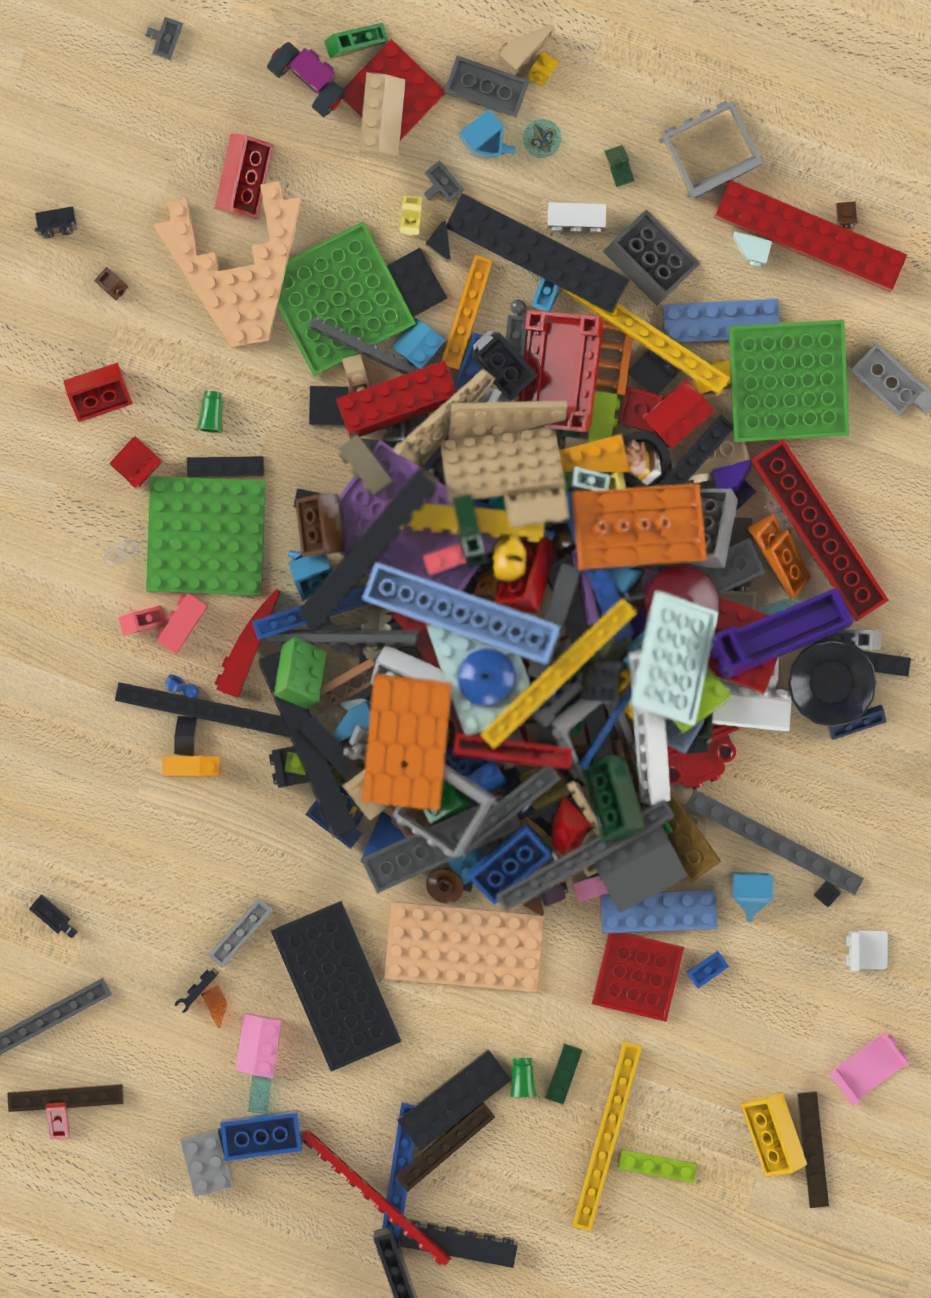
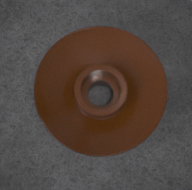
[426,868,464,904]

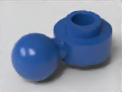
[165,674,199,698]

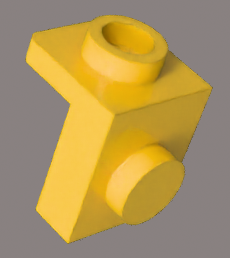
[528,51,559,87]

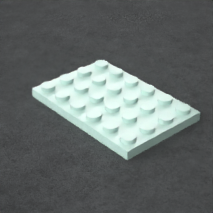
[631,592,718,726]
[427,603,540,735]

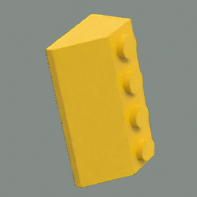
[741,1092,807,1177]

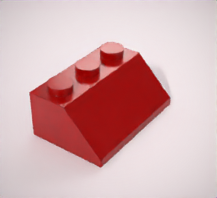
[63,362,133,422]
[643,380,715,449]

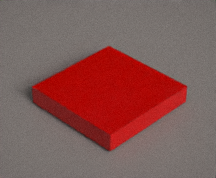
[617,386,665,433]

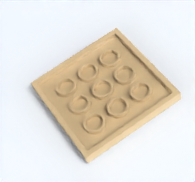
[668,388,749,475]

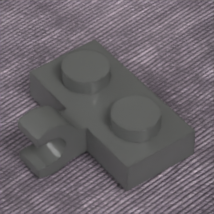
[145,17,183,60]
[424,160,464,203]

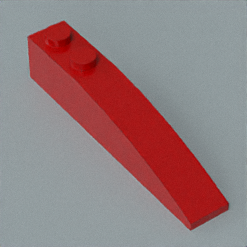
[215,589,281,698]
[453,733,572,769]

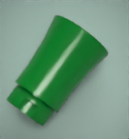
[196,391,223,433]
[510,1058,537,1097]

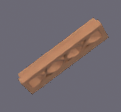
[315,658,377,714]

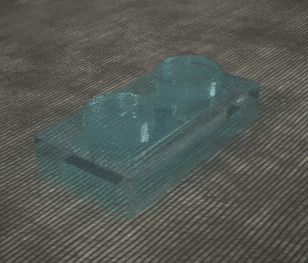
[248,1075,272,1114]

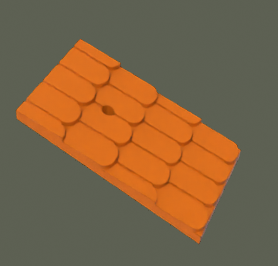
[572,484,707,570]
[362,674,452,810]

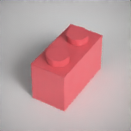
[423,544,467,576]

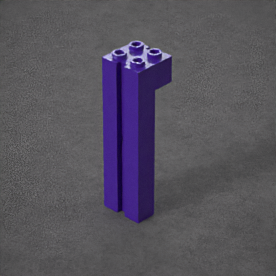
[710,588,854,680]

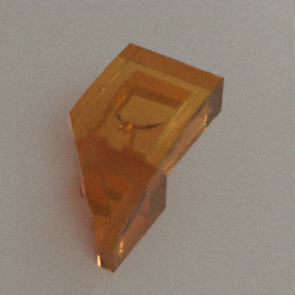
[201,985,227,1028]

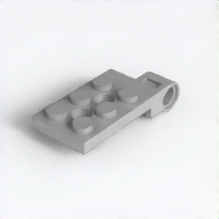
[850,343,931,416]

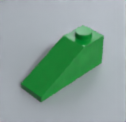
[324,23,388,59]

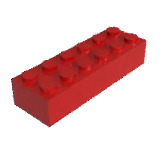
[336,360,457,439]

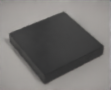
[309,386,348,425]

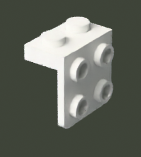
[846,931,888,971]

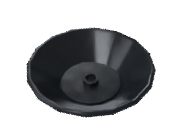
[788,639,877,727]

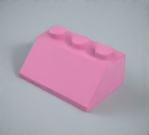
[236,1013,282,1078]

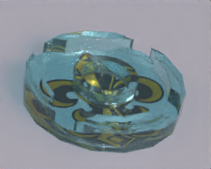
[523,119,561,158]

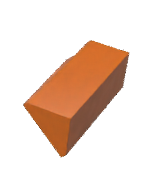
[747,515,811,599]

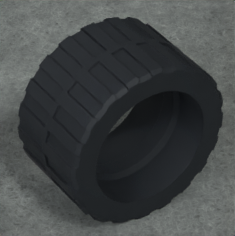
[614,430,671,488]

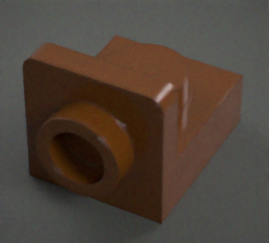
[836,201,859,229]
[94,267,128,300]

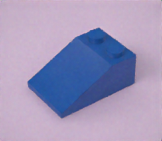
[360,811,406,863]

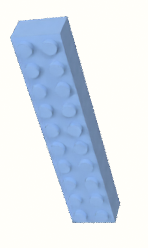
[363,563,561,665]

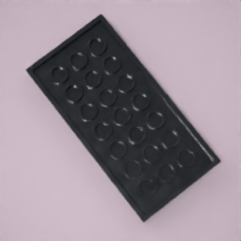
[271,900,402,1072]

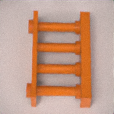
[589,312,633,396]

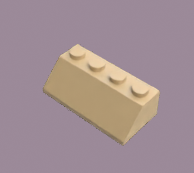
[359,73,405,157]

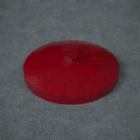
[644,565,719,621]

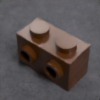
[474,563,501,603]

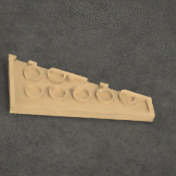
[393,369,496,468]
[447,401,567,440]

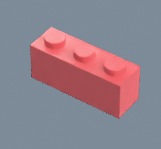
[156,593,208,654]

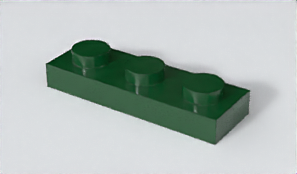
[545,1043,582,1105]

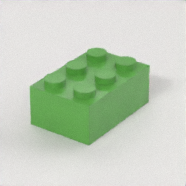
[274,637,327,709]

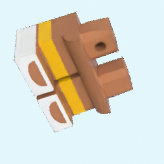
[625,439,661,485]

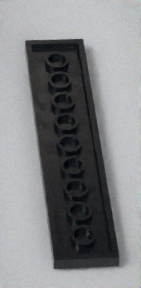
[446,193,630,314]

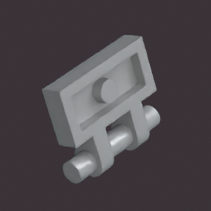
[344,725,369,762]

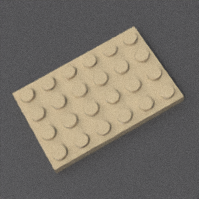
[440,428,565,502]

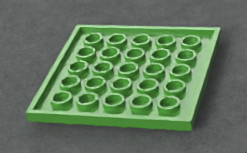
[278,221,416,376]
[728,319,849,442]
[146,476,266,596]

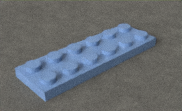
[663,299,779,343]
[600,890,717,934]

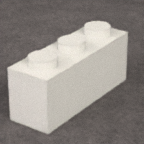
[547,202,606,233]

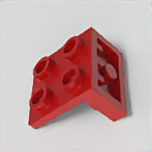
[110,436,163,490]

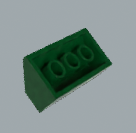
[583,756,645,843]

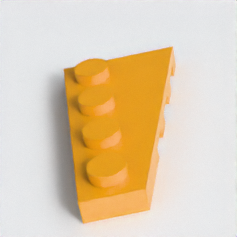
[559,434,631,472]

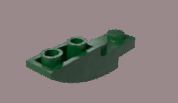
[452,493,487,567]

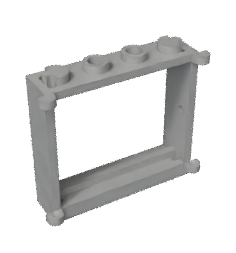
[659,101,763,200]
[551,695,636,787]
[392,763,498,858]

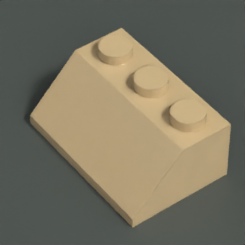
[503,488,568,527]

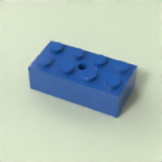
[468,822,552,905]
[220,1110,303,1161]

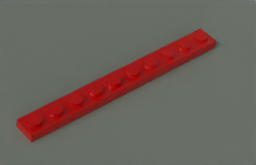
[301,1130,452,1266]

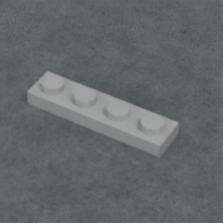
[208,898,273,968]

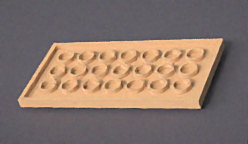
[384,901,544,992]

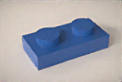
[686,950,729,989]

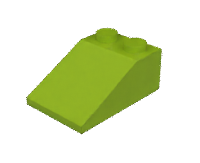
[673,666,732,733]

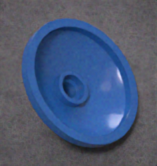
[458,648,516,707]

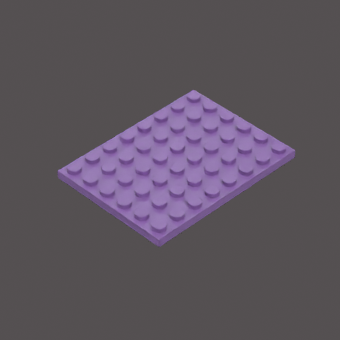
[338,440,502,592]

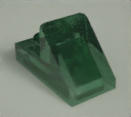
[604,145,635,188]

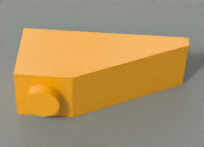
[163,755,221,776]

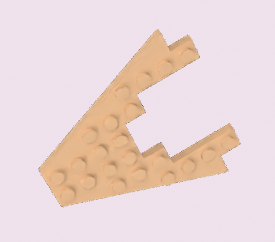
[154,181,302,347]

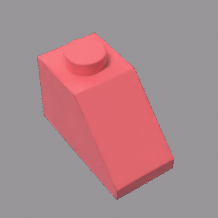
[118,605,166,636]

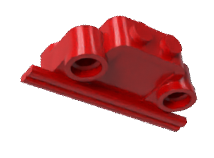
[667,724,739,790]

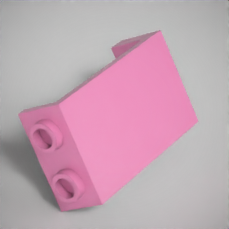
[829,1032,909,1106]

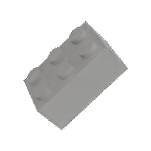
[180,1128,234,1196]

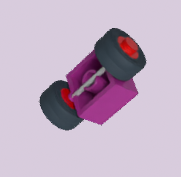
[267,42,345,117]

